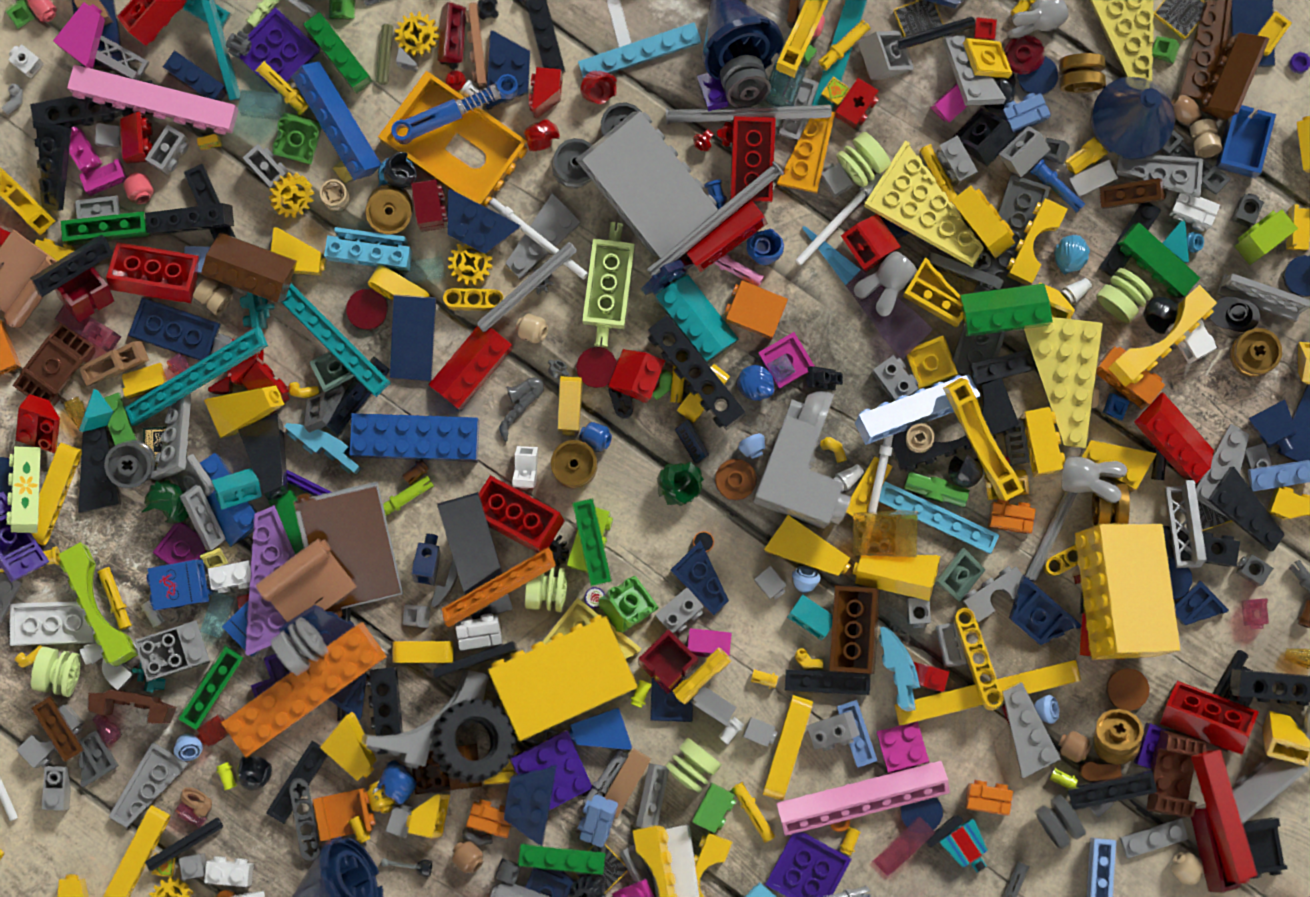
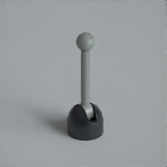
[381,858,433,877]

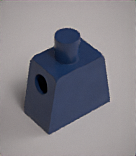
[1248,399,1297,454]
[411,533,441,586]

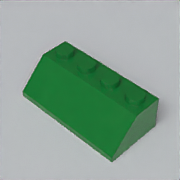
[960,284,1053,337]

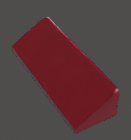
[438,1,467,63]

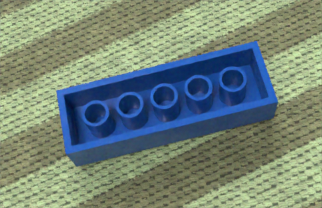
[350,413,480,462]

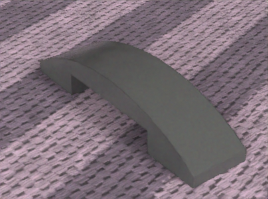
[1160,130,1231,195]
[431,543,459,607]

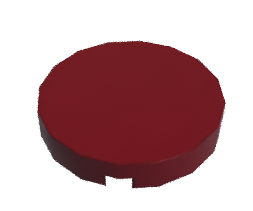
[1004,35,1045,74]
[346,289,388,330]
[576,347,617,388]

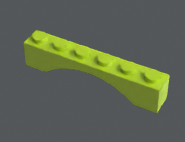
[58,542,139,667]

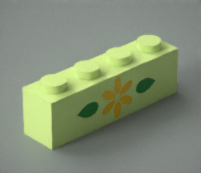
[7,447,41,533]

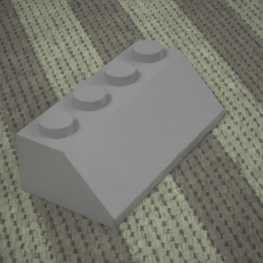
[1232,756,1309,823]

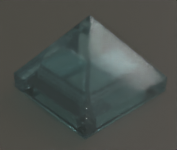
[767,354,796,382]

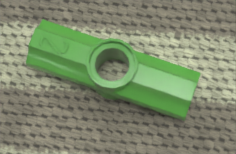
[904,472,970,507]

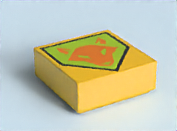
[821,77,850,106]
[196,134,222,150]
[151,853,176,877]

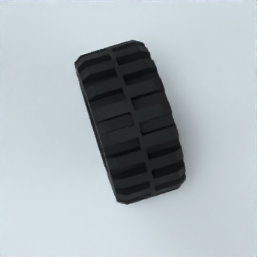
[430,698,516,783]

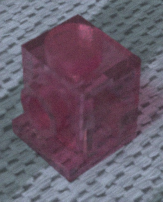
[1241,598,1269,629]

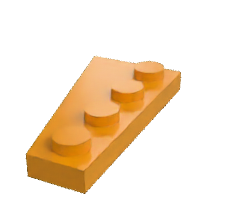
[777,112,835,193]

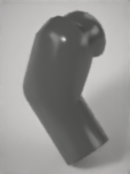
[462,827,493,847]

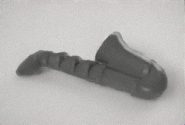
[499,377,544,442]

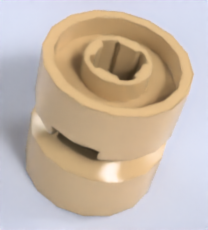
[1189,119,1222,158]
[320,179,350,212]
[193,277,233,315]
[906,423,934,453]

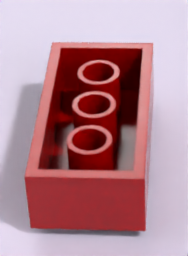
[730,116,776,203]
[479,475,565,553]

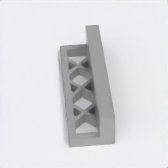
[95,36,149,81]
[1165,480,1206,568]

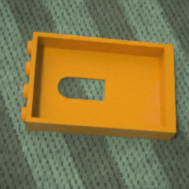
[378,71,529,208]

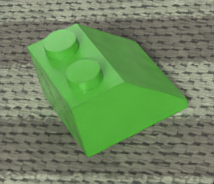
[692,782,736,833]

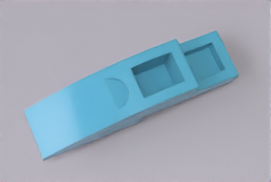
[284,423,361,474]
[879,627,920,712]

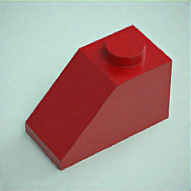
[913,662,949,692]

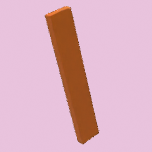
[442,548,556,628]

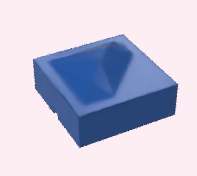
[1102,393,1130,421]

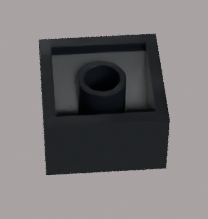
[953,108,1016,166]

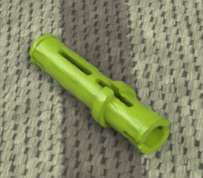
[383,475,434,516]

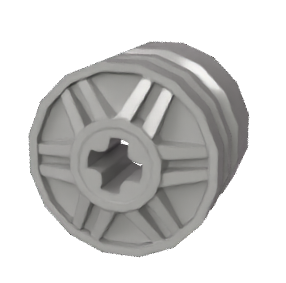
[271,618,328,675]

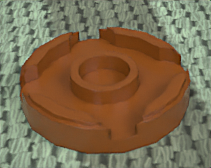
[715,458,757,501]
[1106,668,1150,711]

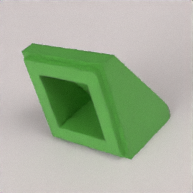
[5,0,35,28]
[329,0,355,19]
[1152,36,1180,63]
[803,44,817,67]

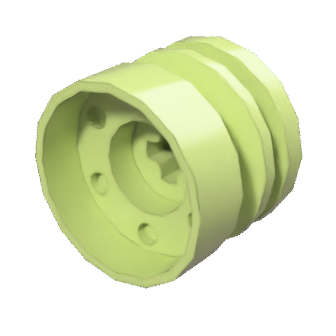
[836,132,891,188]
[1096,268,1153,324]
[525,567,567,612]
[31,647,81,697]
[665,737,722,793]

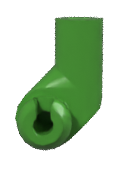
[652,369,672,401]

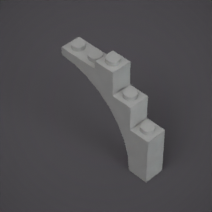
[361,669,489,769]

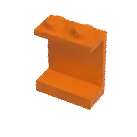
[313,788,376,841]

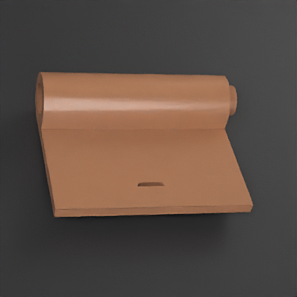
[0,230,57,328]
[256,539,357,622]

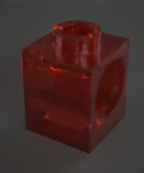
[197,714,229,747]

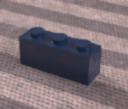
[162,50,227,101]

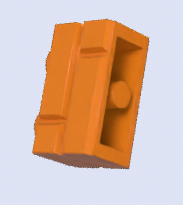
[988,499,1035,534]
[965,780,1013,816]
[466,799,512,839]

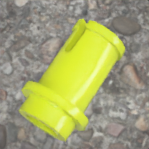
[630,680,651,708]
[216,762,237,791]
[1049,768,1078,791]

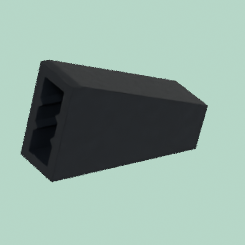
[238,413,288,501]

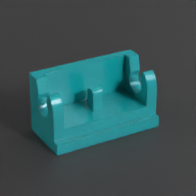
[211,468,262,510]
[787,594,833,641]

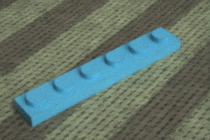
[578,22,701,78]
[879,481,1000,554]

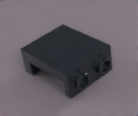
[1242,817,1288,879]

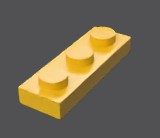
[846,456,893,521]

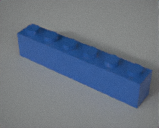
[291,61,382,181]

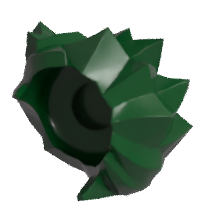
[657,462,704,506]
[141,479,189,524]

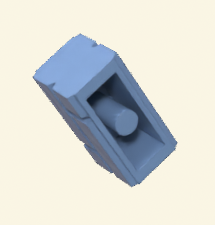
[1001,93,1051,134]
[578,795,618,847]

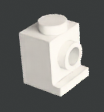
[8,44,44,79]

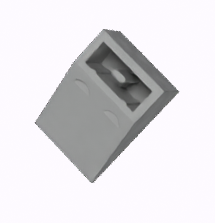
[134,620,210,681]

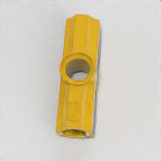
[1065,137,1109,176]

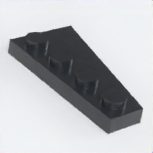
[33,120,71,211]
[78,426,121,513]
[1208,467,1285,552]

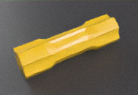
[673,648,732,704]

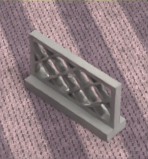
[1217,273,1310,322]

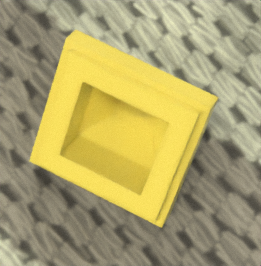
[332,161,353,184]
[200,548,228,569]

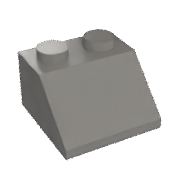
[858,31,914,80]

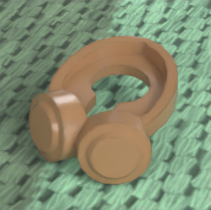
[180,787,212,817]

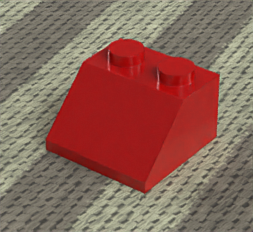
[608,349,665,403]

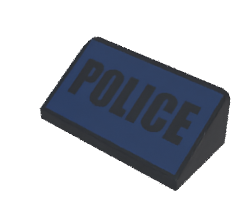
[675,419,709,464]

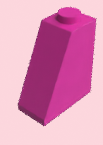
[53,2,105,69]

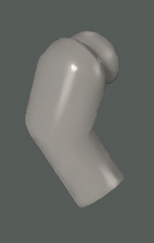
[1,84,23,115]

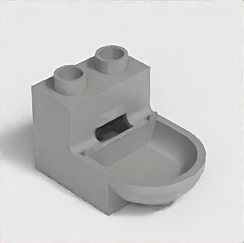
[753,391,851,530]

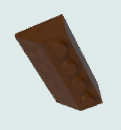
[1201,32,1270,121]
[201,232,297,303]
[829,586,880,674]

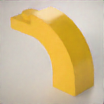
[0,167,55,236]

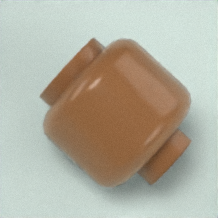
[1059,731,1092,762]
[452,842,484,873]

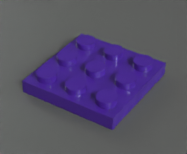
[239,7,320,94]
[509,730,593,810]
[765,832,852,897]

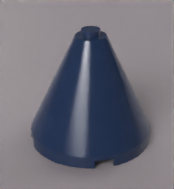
[702,0,784,80]
[1091,77,1175,160]
[292,836,383,897]

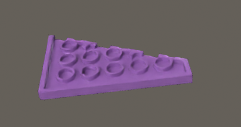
[245,506,295,656]

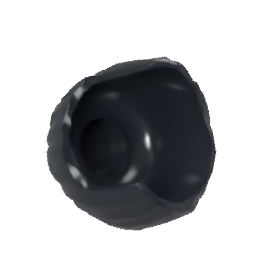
[383,152,417,188]
[1143,297,1178,334]
[948,455,984,488]
[237,756,272,791]

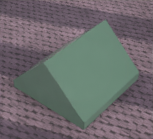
[309,351,354,393]
[935,548,985,602]

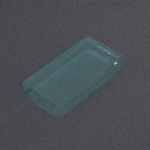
[402,256,446,283]
[200,591,235,638]

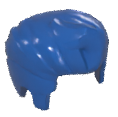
[746,228,784,266]
[737,365,775,401]
[377,760,416,804]

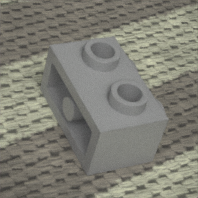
[145,125,189,175]
[999,126,1051,177]
[937,136,978,186]
[243,144,288,188]
[872,355,918,402]
[655,587,704,635]
[807,711,860,752]

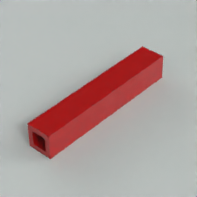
[1191,750,1257,884]

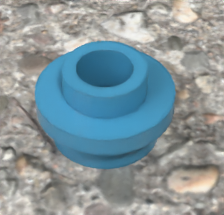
[1187,232,1204,253]

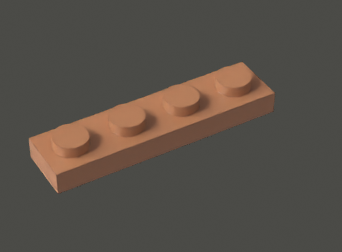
[465,3,487,89]

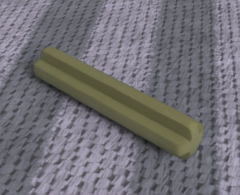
[376,24,393,85]

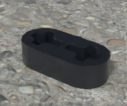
[608,388,633,419]

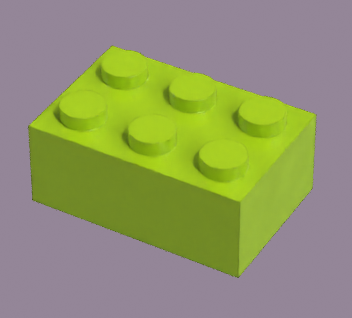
[1234,209,1298,265]
[567,507,613,573]

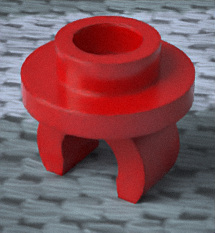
[445,70,466,91]
[693,129,714,152]

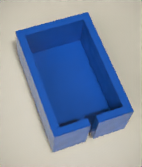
[1215,105,1276,179]

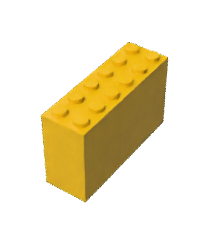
[1075,524,1181,660]
[489,615,638,741]

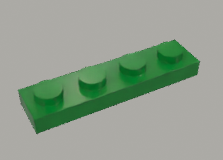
[572,498,612,587]
[517,844,605,875]

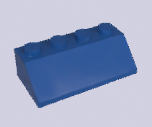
[200,453,258,547]

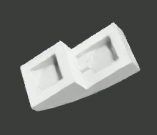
[1070,160,1119,197]

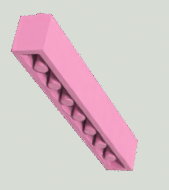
[67,64,239,135]
[776,761,950,836]

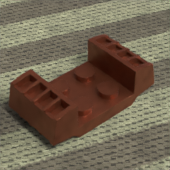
[12,322,96,407]
[88,690,177,724]
[1146,730,1207,818]

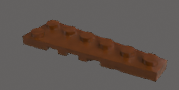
[1178,0,1232,100]

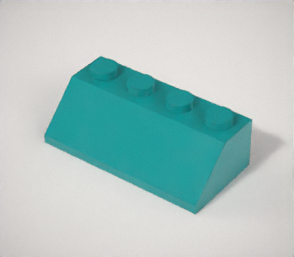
[655,275,739,364]

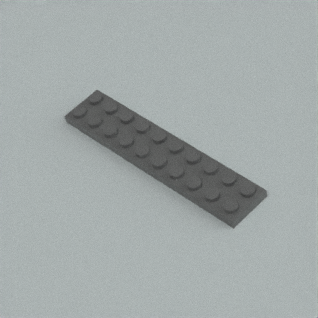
[953,174,1051,383]

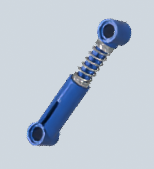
[391,74,519,144]

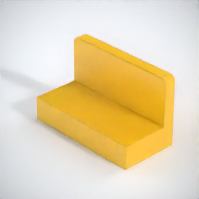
[1286,204,1310,251]
[122,363,167,399]

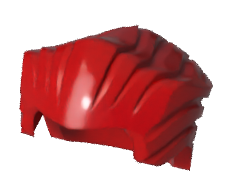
[580,71,617,104]
[524,119,560,151]

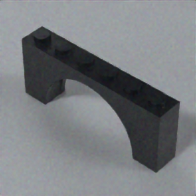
[891,378,1020,473]

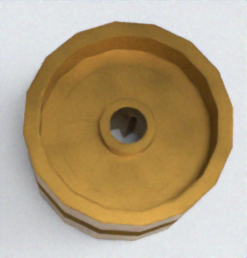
[1059,53,1106,93]
[365,184,413,235]
[1230,328,1282,377]
[551,440,598,488]
[1092,484,1130,526]
[1093,709,1144,765]

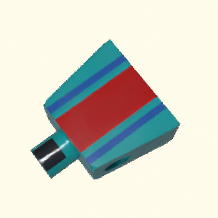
[939,818,988,873]

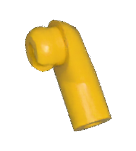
[288,382,319,398]
[820,437,847,463]
[15,645,42,668]
[795,648,823,670]

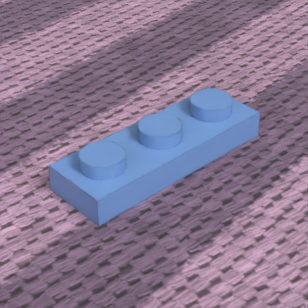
[1248,460,1310,491]
[836,700,878,768]

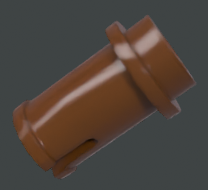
[402,459,429,486]
[1297,600,1310,628]

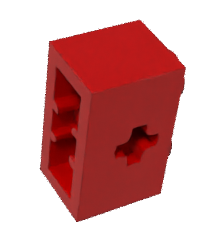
[834,78,879,129]

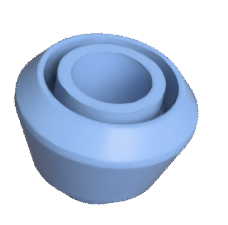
[738,433,765,459]
[792,566,821,593]
[1034,695,1059,724]
[174,733,203,761]

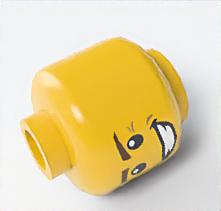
[366,781,397,814]

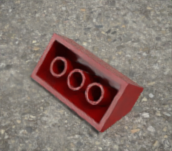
[116,0,187,46]
[686,201,768,273]
[106,242,199,304]
[428,326,513,411]
[1134,392,1214,483]
[1160,680,1259,755]

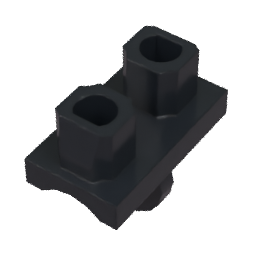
[806,366,843,391]

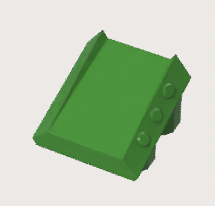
[272,112,322,164]
[598,576,659,633]

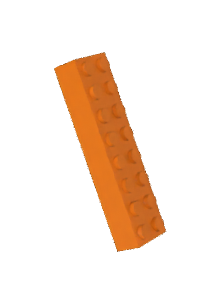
[222,622,387,758]

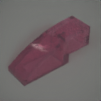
[54,305,122,352]
[873,816,935,876]

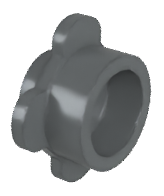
[548,360,569,379]

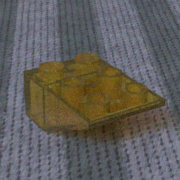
[853,510,918,557]

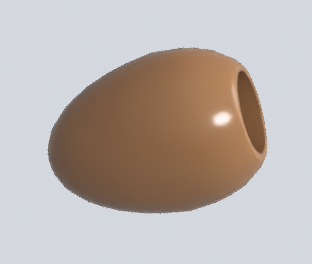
[1171,95,1202,125]

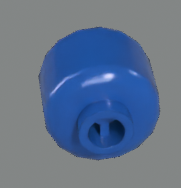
[579,422,612,452]

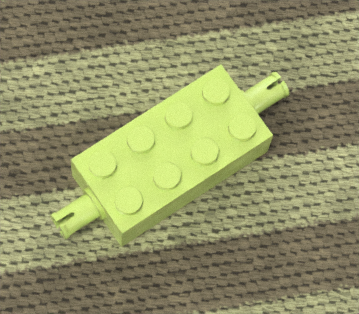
[582,222,635,347]

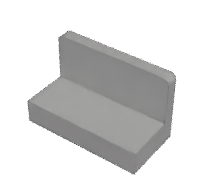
[689,686,737,727]

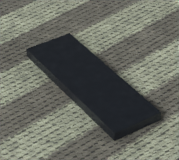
[437,492,513,619]

